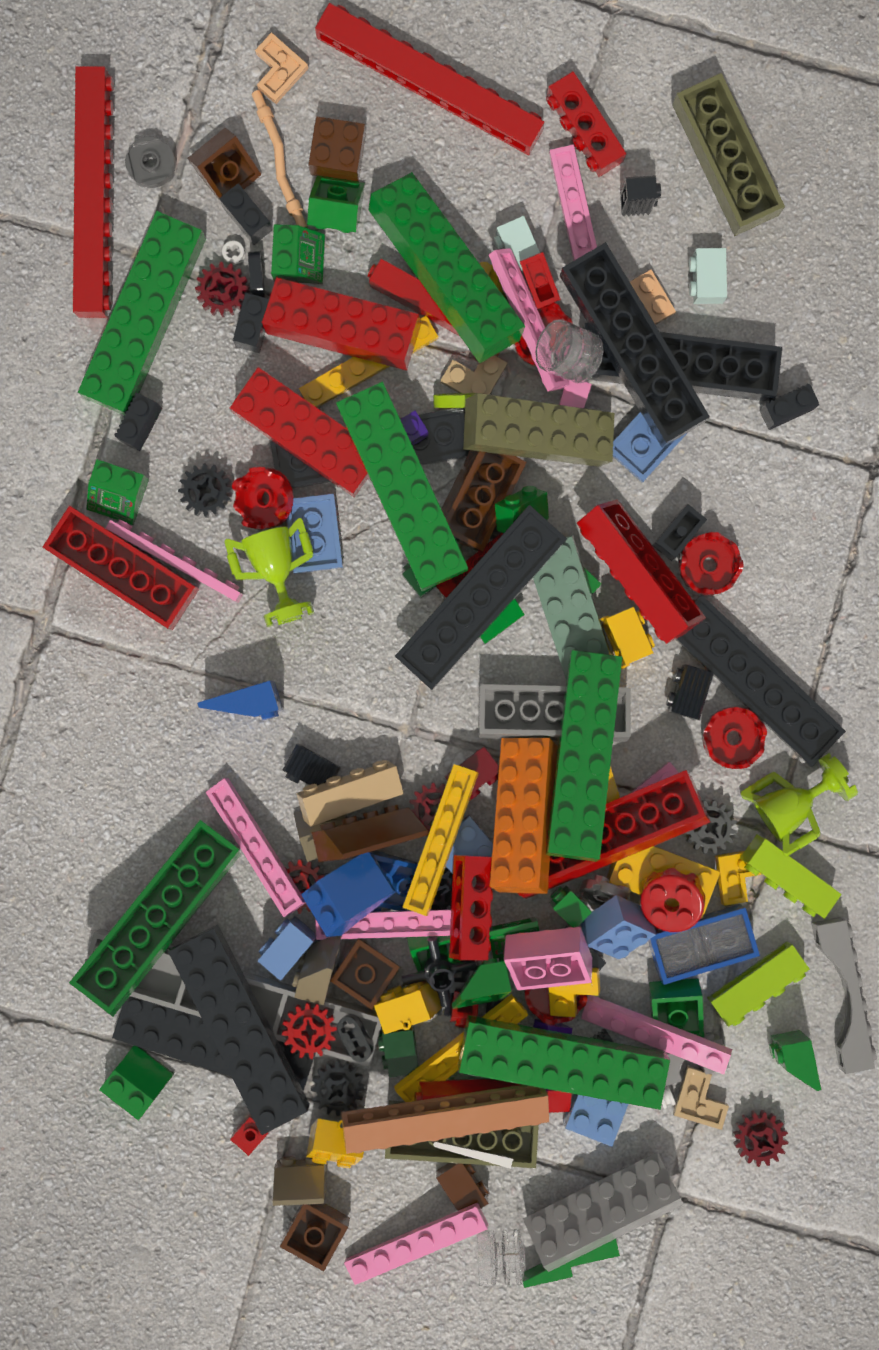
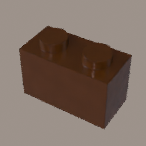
[436,1163,490,1211]

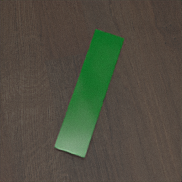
[521,1239,620,1288]

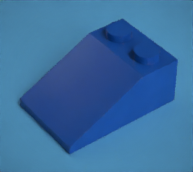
[197,681,284,720]
[354,850,418,911]
[301,852,396,937]

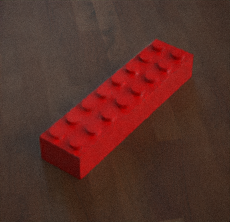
[517,770,711,899]

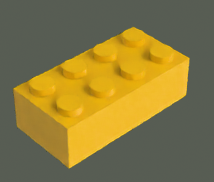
[606,846,720,919]

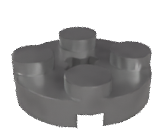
[125,136,176,188]
[579,875,631,906]

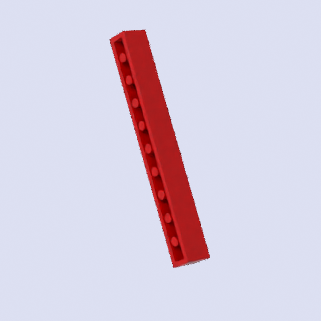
[315,3,545,156]
[73,66,114,318]

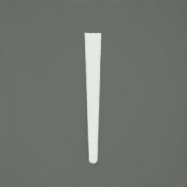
[433,1142,513,1169]

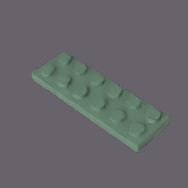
[533,535,611,680]

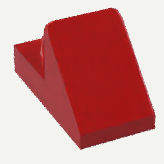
[520,252,561,309]

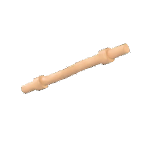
[251,90,308,228]

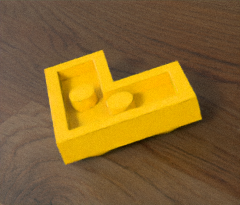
[715,850,762,906]
[549,968,600,1017]

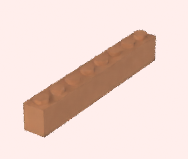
[341,1085,549,1154]

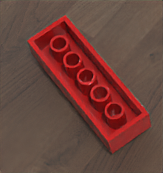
[262,277,421,371]
[230,367,369,498]
[577,499,706,644]
[42,505,199,630]

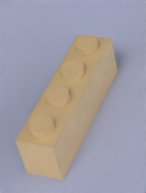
[296,760,404,827]

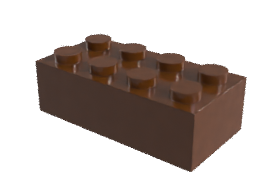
[441,450,527,552]

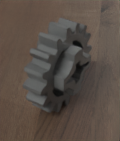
[684,800,737,854]

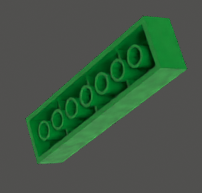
[368,172,525,363]
[78,211,206,416]
[336,381,468,591]
[546,650,622,862]
[69,820,241,1017]
[458,1015,670,1110]

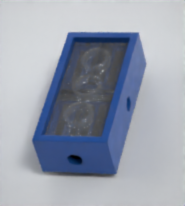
[648,904,760,985]

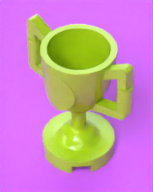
[224,518,314,627]
[740,753,858,856]

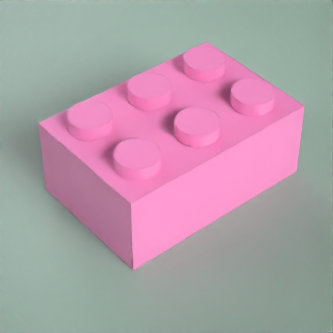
[504,927,592,990]

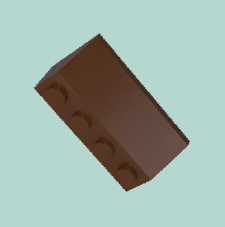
[312,805,429,862]

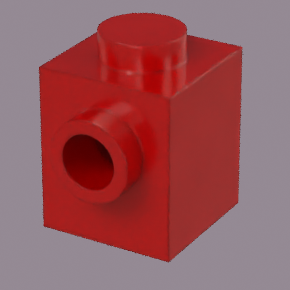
[450,991,478,1028]
[230,1114,269,1156]

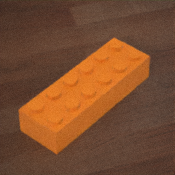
[490,738,557,894]

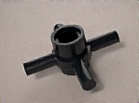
[401,936,477,1007]

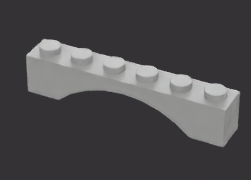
[811,917,877,1074]

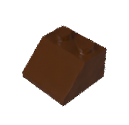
[187,128,262,201]

